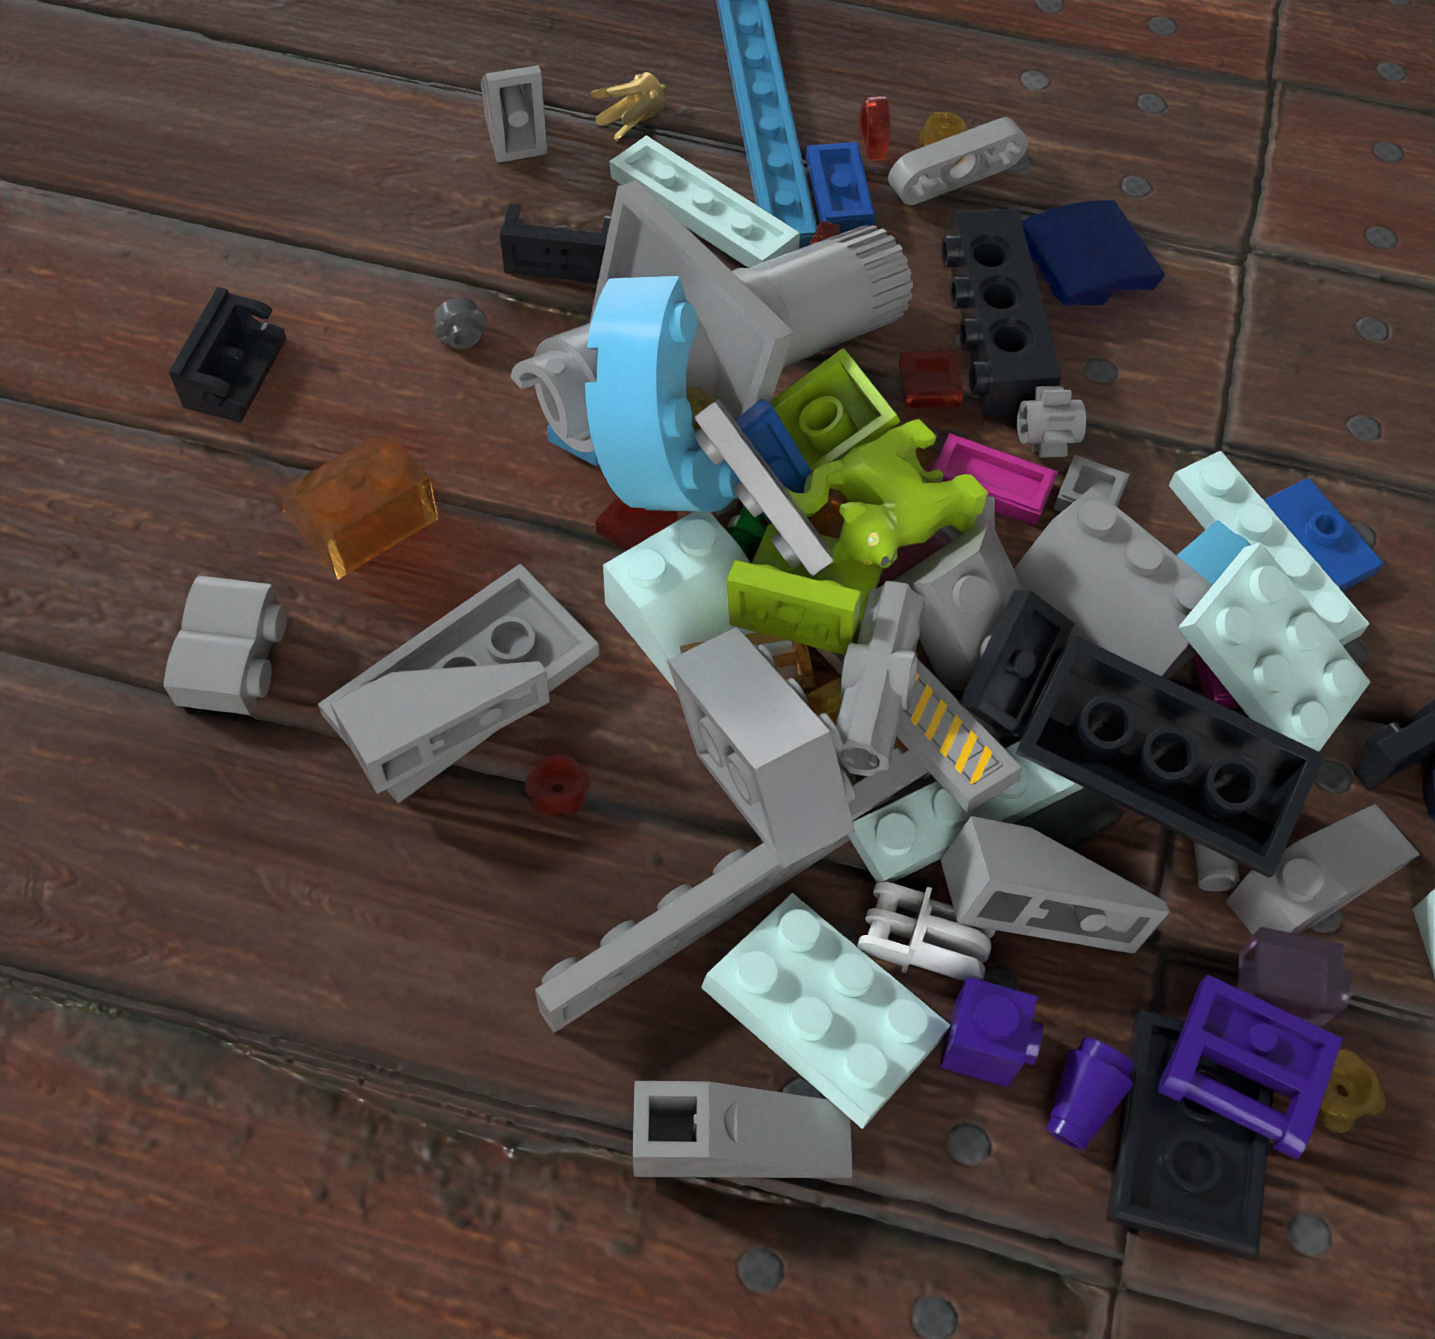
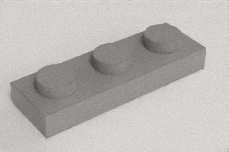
[693,398,833,576]

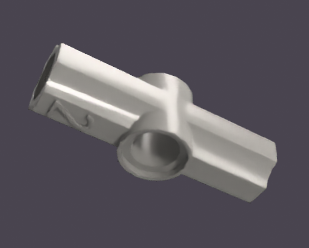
[836,581,925,776]

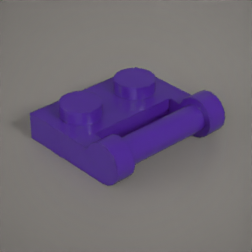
[1158,974,1343,1159]

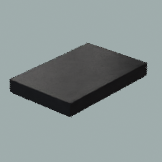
[1106,1009,1274,1260]

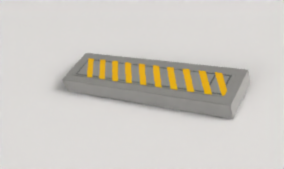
[816,643,1022,813]

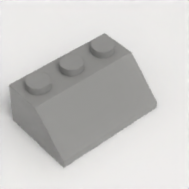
[1014,487,1213,679]

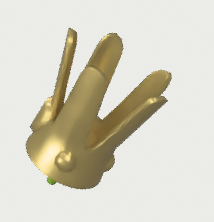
[590,72,665,141]

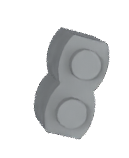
[163,575,287,715]

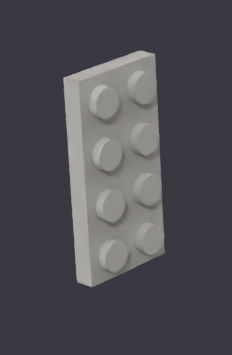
[318,563,599,803]

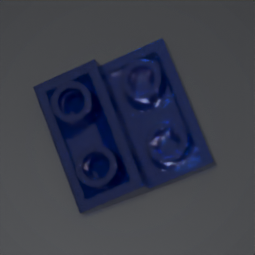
[1021,200,1166,305]

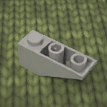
[633,1081,853,1178]

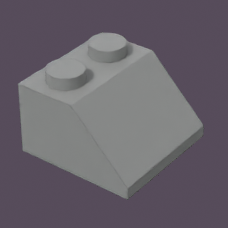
[893,520,1023,691]

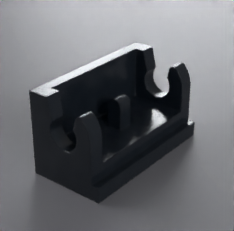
[500,204,612,283]
[169,287,287,423]

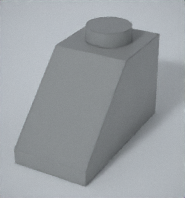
[481,65,547,163]

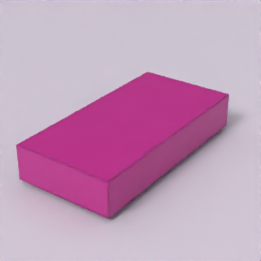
[932,433,1058,527]

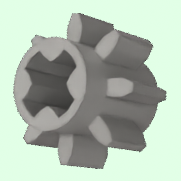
[1017,386,1086,458]

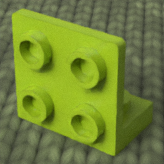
[726,523,884,655]

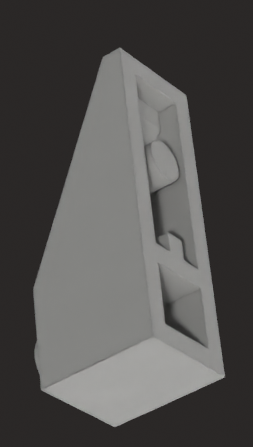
[330,661,550,794]
[1225,804,1420,955]
[941,816,1169,954]

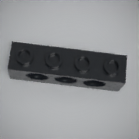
[941,209,1062,417]

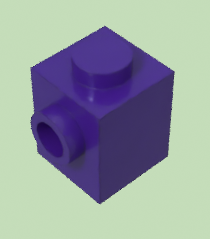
[940,977,1044,1087]

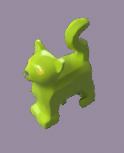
[785,419,988,568]

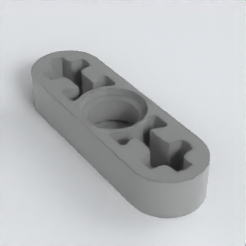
[888,117,1029,205]

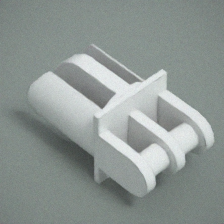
[858,882,996,981]

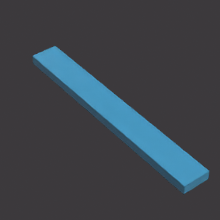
[716,0,819,249]

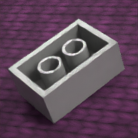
[667,627,855,868]

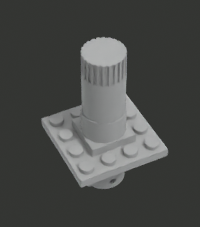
[510,180,913,516]

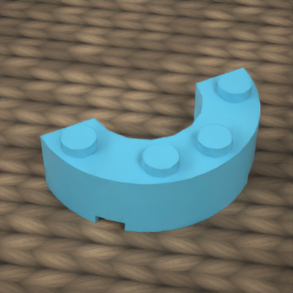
[585,276,740,512]

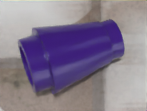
[1045,1037,1135,1152]

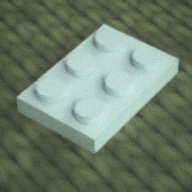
[1178,542,1370,751]
[701,893,951,1129]

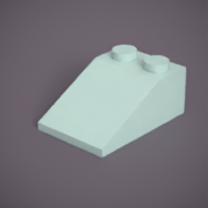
[603,512,812,692]

